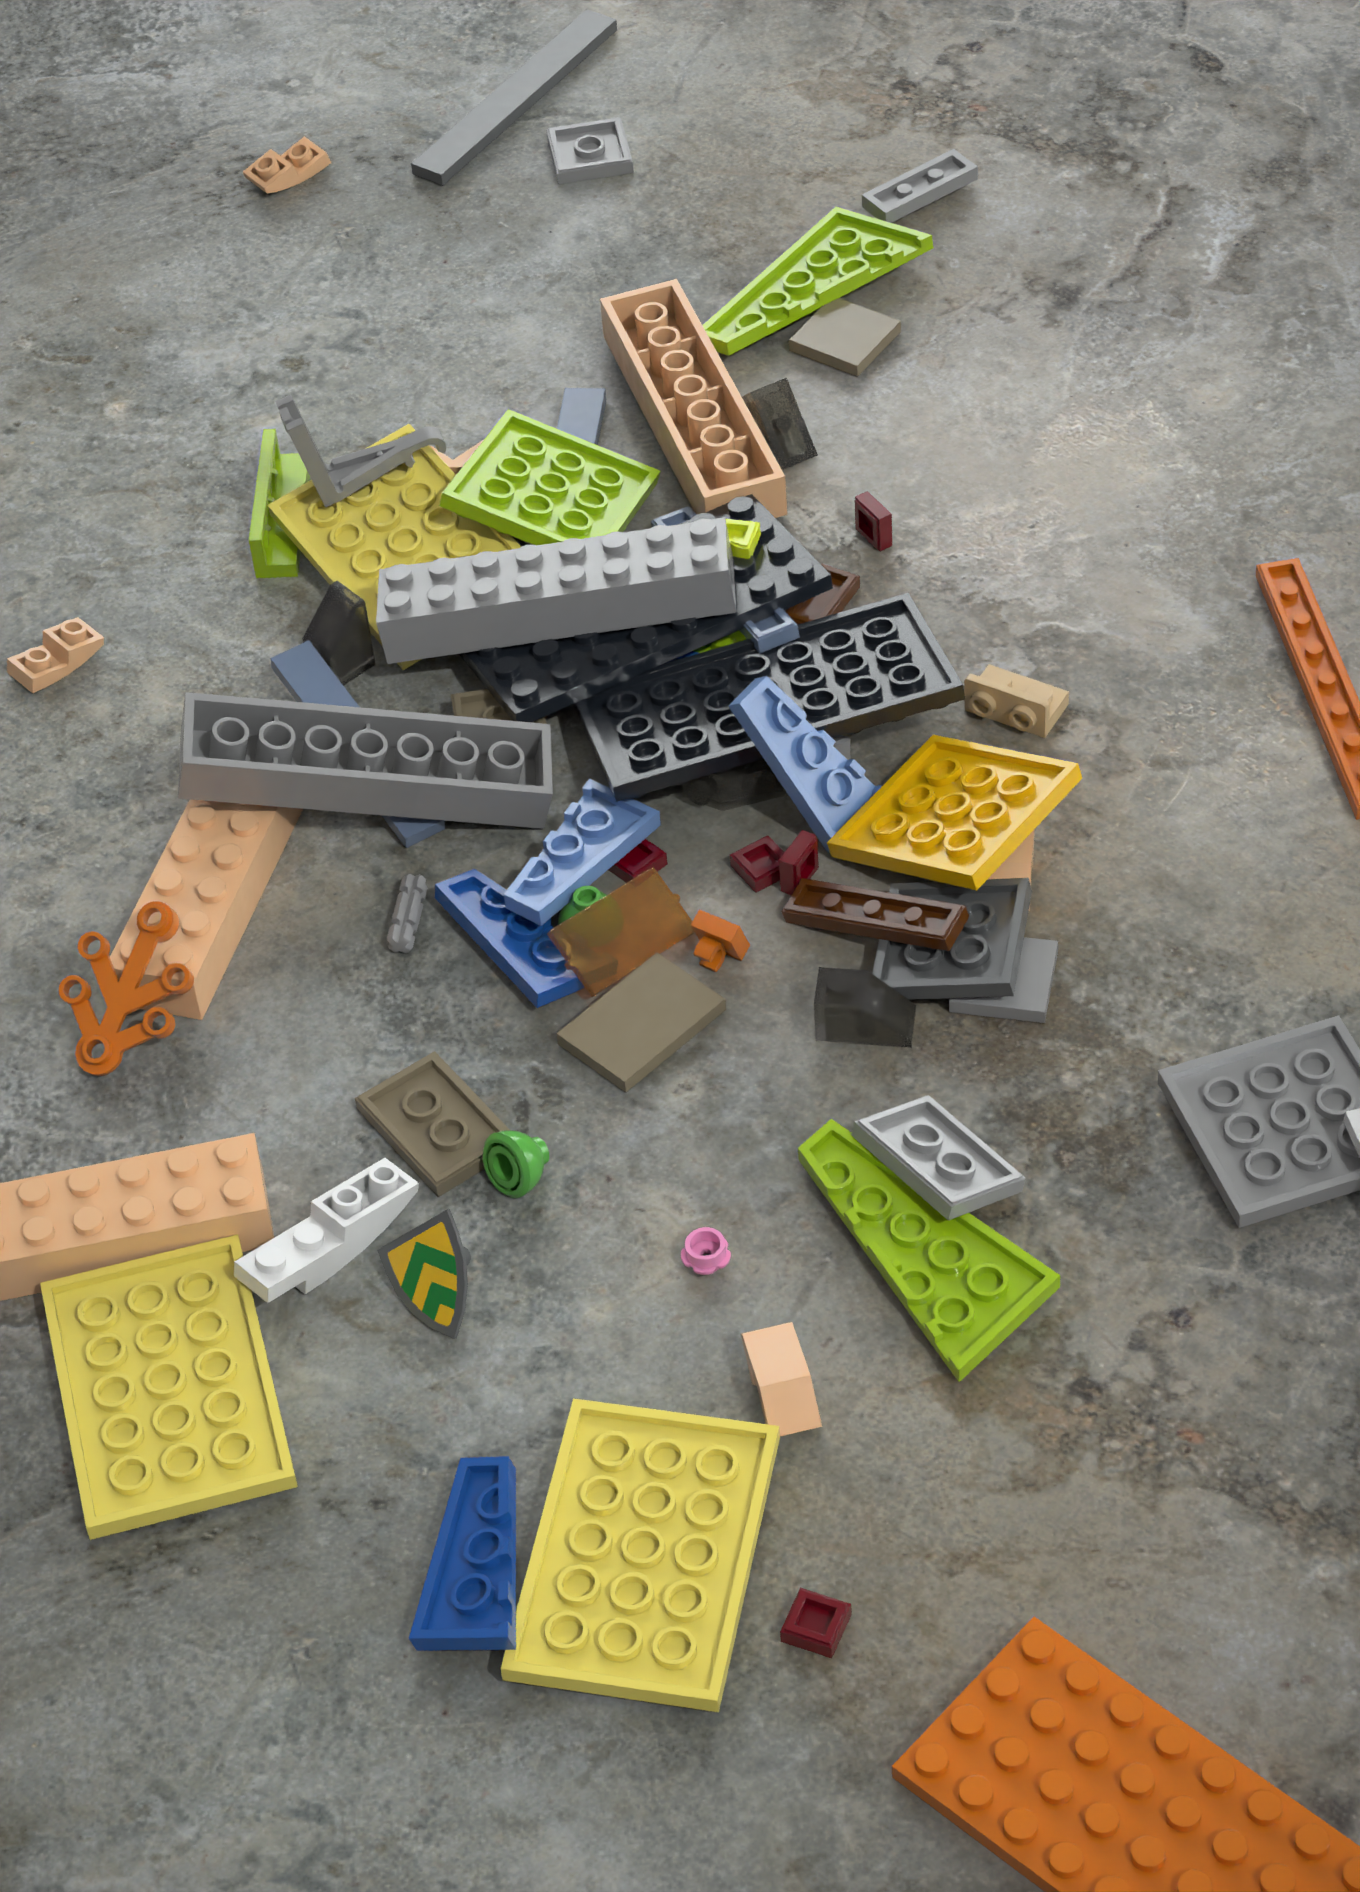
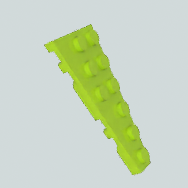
[702,207,934,356]
[798,1119,1060,1382]

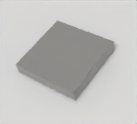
[546,117,634,184]
[949,937,1058,1023]

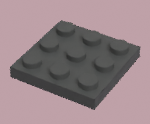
[869,878,1032,1001]

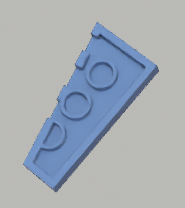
[729,676,882,853]
[504,778,661,926]

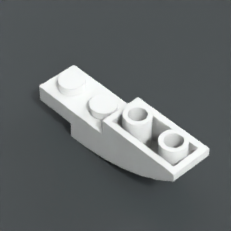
[234,1158,419,1303]

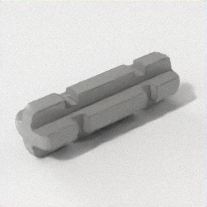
[387,874,428,953]

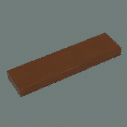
[781,878,969,951]

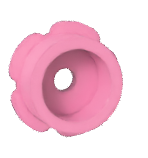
[681,1227,731,1275]

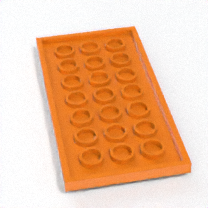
[892,1616,1360,1892]

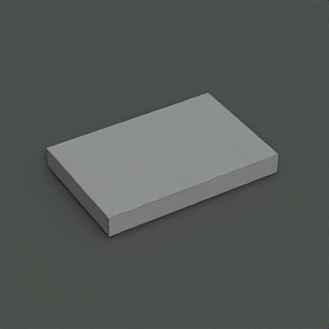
[851,1095,1026,1220]

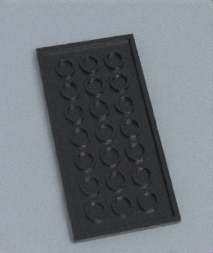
[459,494,833,722]
[574,593,965,802]

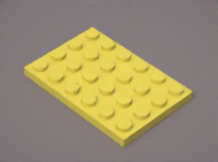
[267,424,521,670]
[40,1234,298,1540]
[501,1398,780,1712]

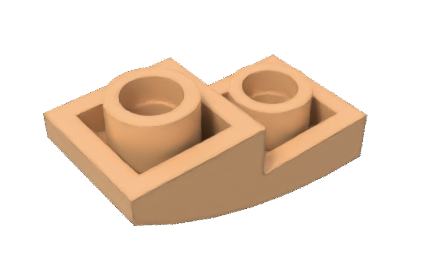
[243,136,331,194]
[7,617,104,693]

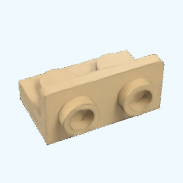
[964,664,1069,738]

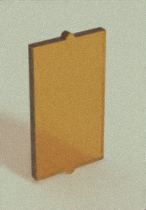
[547,867,695,997]

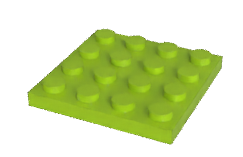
[439,409,660,546]

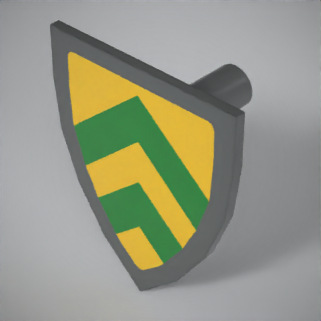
[377,1209,471,1339]

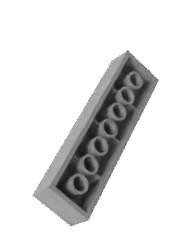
[376,517,736,664]
[178,692,553,829]

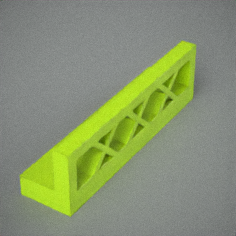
[249,428,310,578]

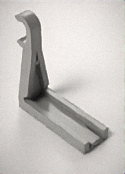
[275,395,446,507]

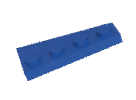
[435,869,617,1008]
[409,1456,516,1651]

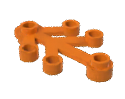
[59,901,194,1076]

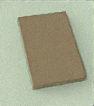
[556,952,726,1093]
[355,1051,510,1197]

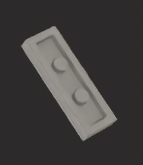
[862,149,978,223]

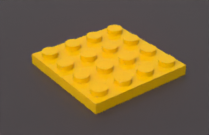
[827,735,1082,891]

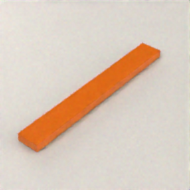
[1256,558,1360,820]

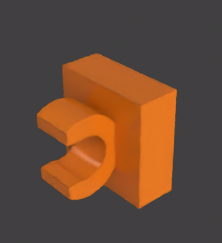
[691,909,750,972]

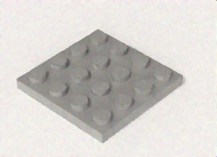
[1157,1015,1360,1228]

